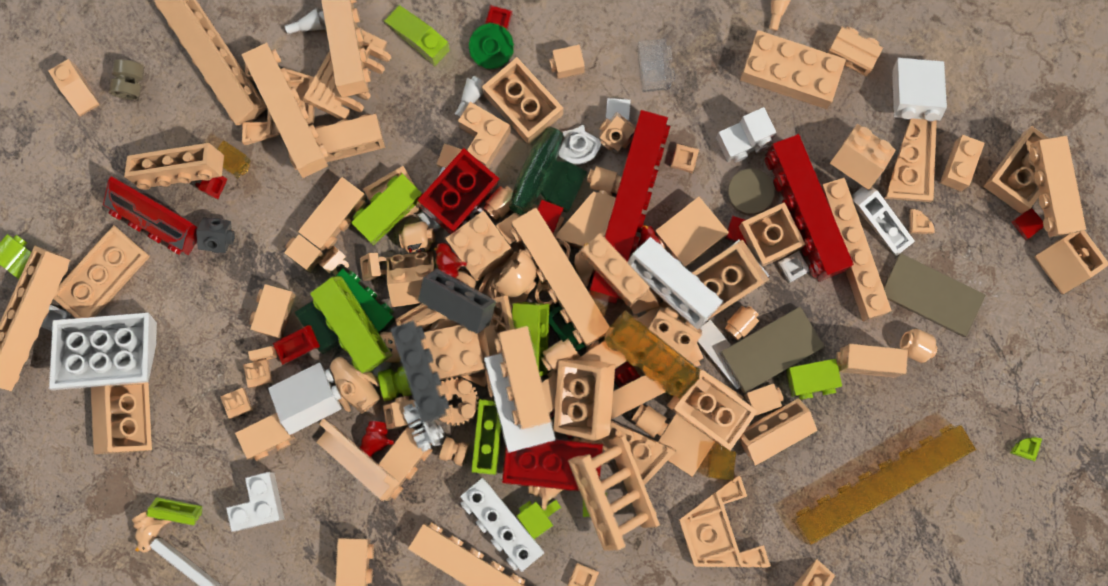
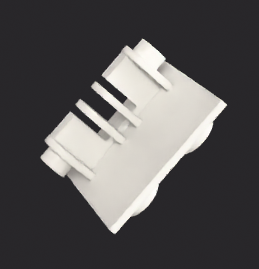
[403,401,445,452]

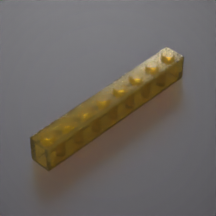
[792,423,976,545]

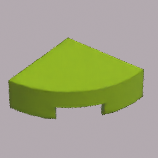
[1010,437,1042,461]

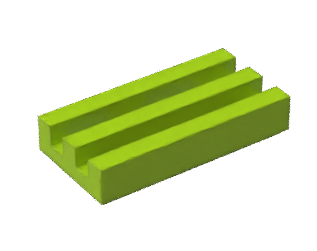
[147,497,203,525]

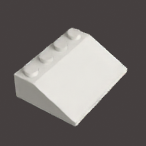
[49,313,157,390]

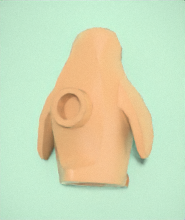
[330,357,382,414]

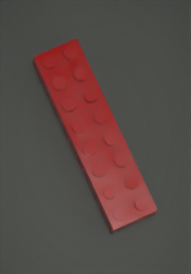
[589,110,671,304]

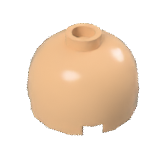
[491,249,537,297]

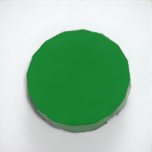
[468,23,514,70]

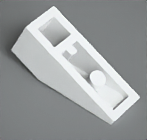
[851,186,915,256]

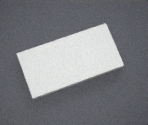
[484,353,555,452]

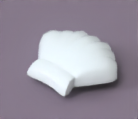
[559,125,601,165]

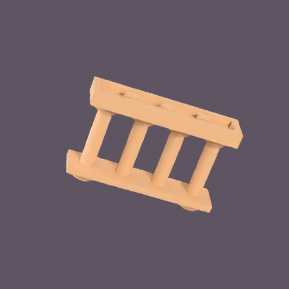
[569,436,660,551]

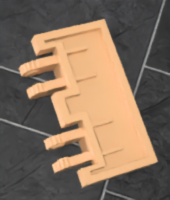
[303,29,391,120]

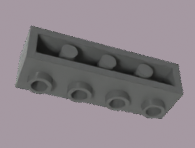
[391,321,450,424]

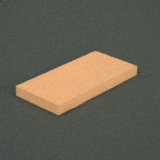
[53,225,150,319]
[658,373,744,477]

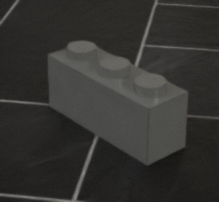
[418,269,496,334]

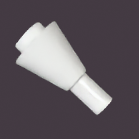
[285,8,326,34]
[455,76,485,117]

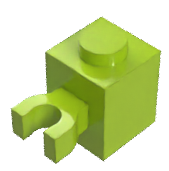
[517,500,561,540]

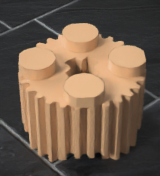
[438,377,480,427]

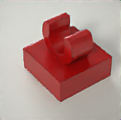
[195,176,228,200]
[614,360,641,388]

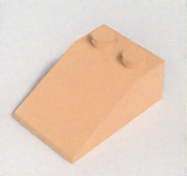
[667,367,758,451]

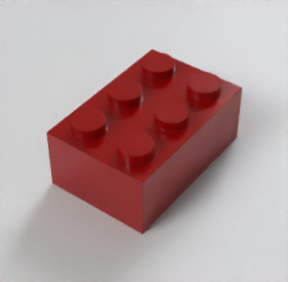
[417,148,500,235]

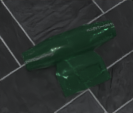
[509,127,587,215]

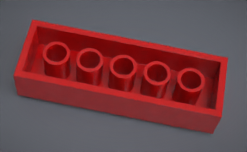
[764,134,854,282]

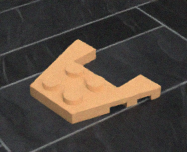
[242,63,315,145]
[679,476,770,567]

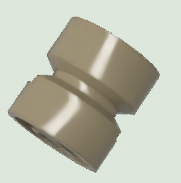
[109,60,145,100]

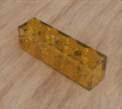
[604,311,700,399]

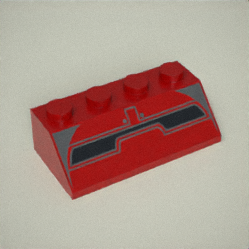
[103,176,198,256]

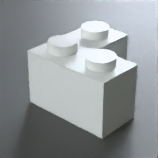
[716,107,776,162]
[227,472,285,532]

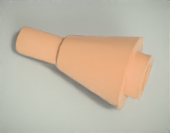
[769,0,791,31]

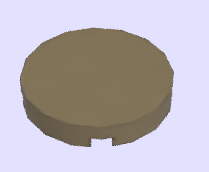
[728,168,774,215]

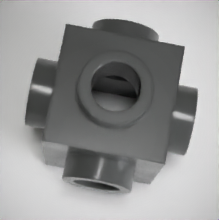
[197,217,235,253]

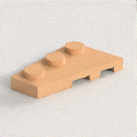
[594,420,676,485]

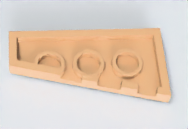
[885,118,937,202]

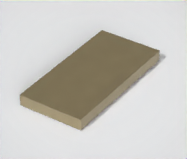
[883,253,986,337]
[720,307,825,394]

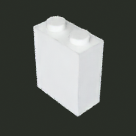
[892,58,947,121]
[268,362,342,435]

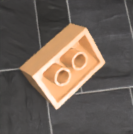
[553,360,615,441]
[91,382,152,455]

